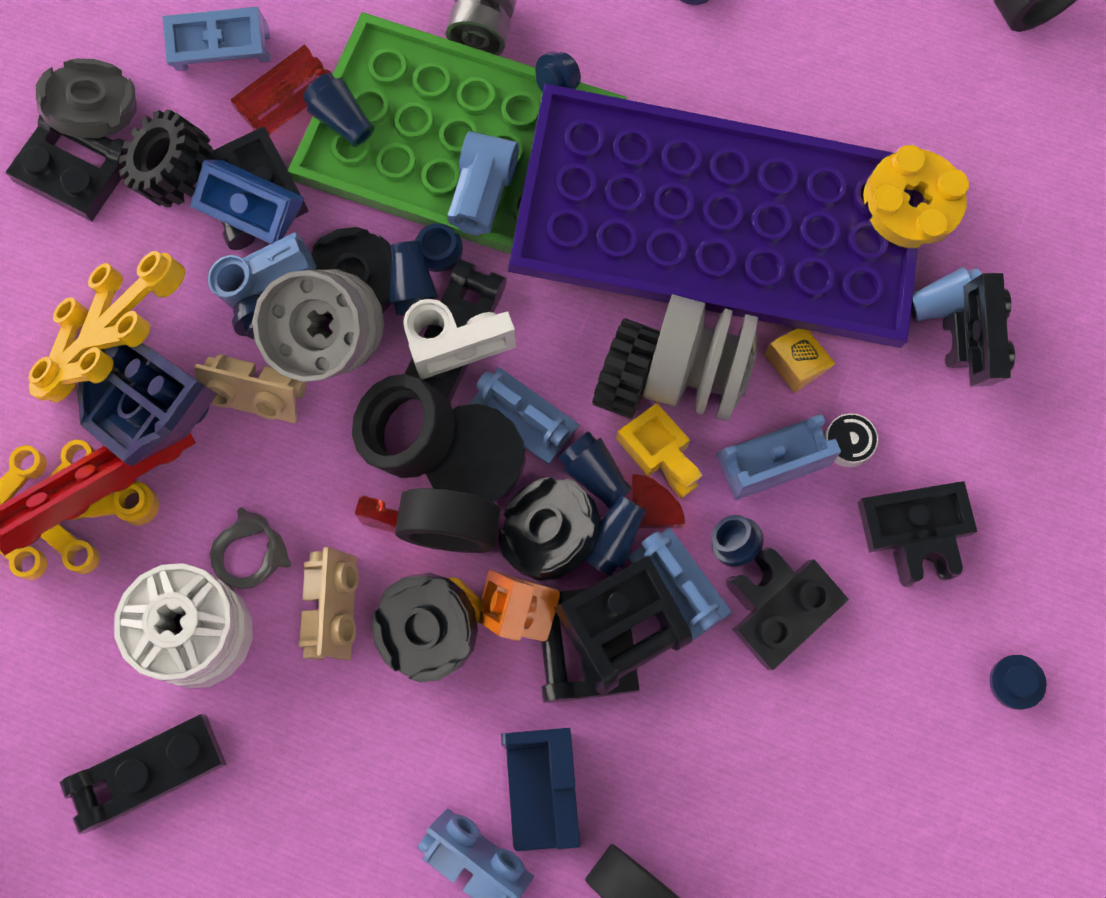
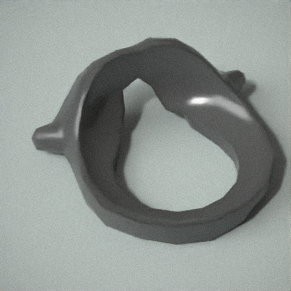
[210,507,291,589]

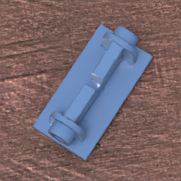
[468,367,579,465]
[627,527,732,641]
[417,808,535,898]

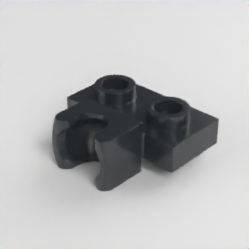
[942,273,1015,387]
[858,481,978,587]
[726,547,849,671]

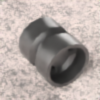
[445,0,516,55]

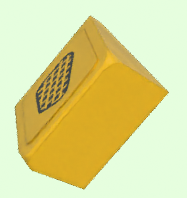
[764,328,836,393]

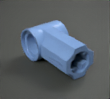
[447,131,519,236]
[207,232,317,309]

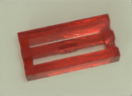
[230,44,332,135]

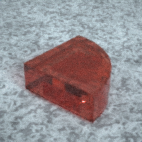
[631,474,685,528]
[355,495,399,533]

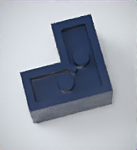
[501,728,580,851]

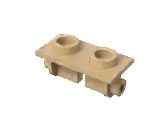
[194,354,307,424]
[298,547,359,661]

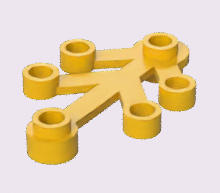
[28,251,186,403]
[0,440,159,580]

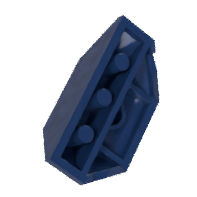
[77,342,218,467]

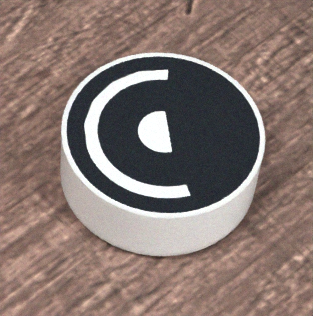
[824,413,878,467]

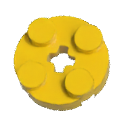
[863,145,969,248]

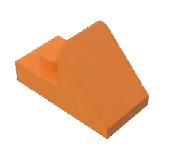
[479,569,560,641]

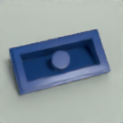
[190,160,304,244]

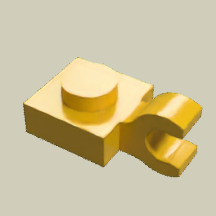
[616,403,702,499]

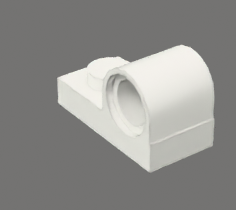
[403,299,516,380]

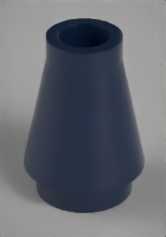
[303,73,375,147]
[389,241,438,316]
[558,431,632,509]
[585,495,647,576]

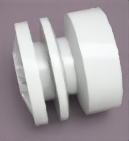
[114,563,253,689]

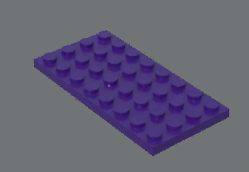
[508,83,924,348]

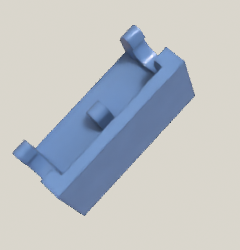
[162,7,271,71]
[716,414,841,501]

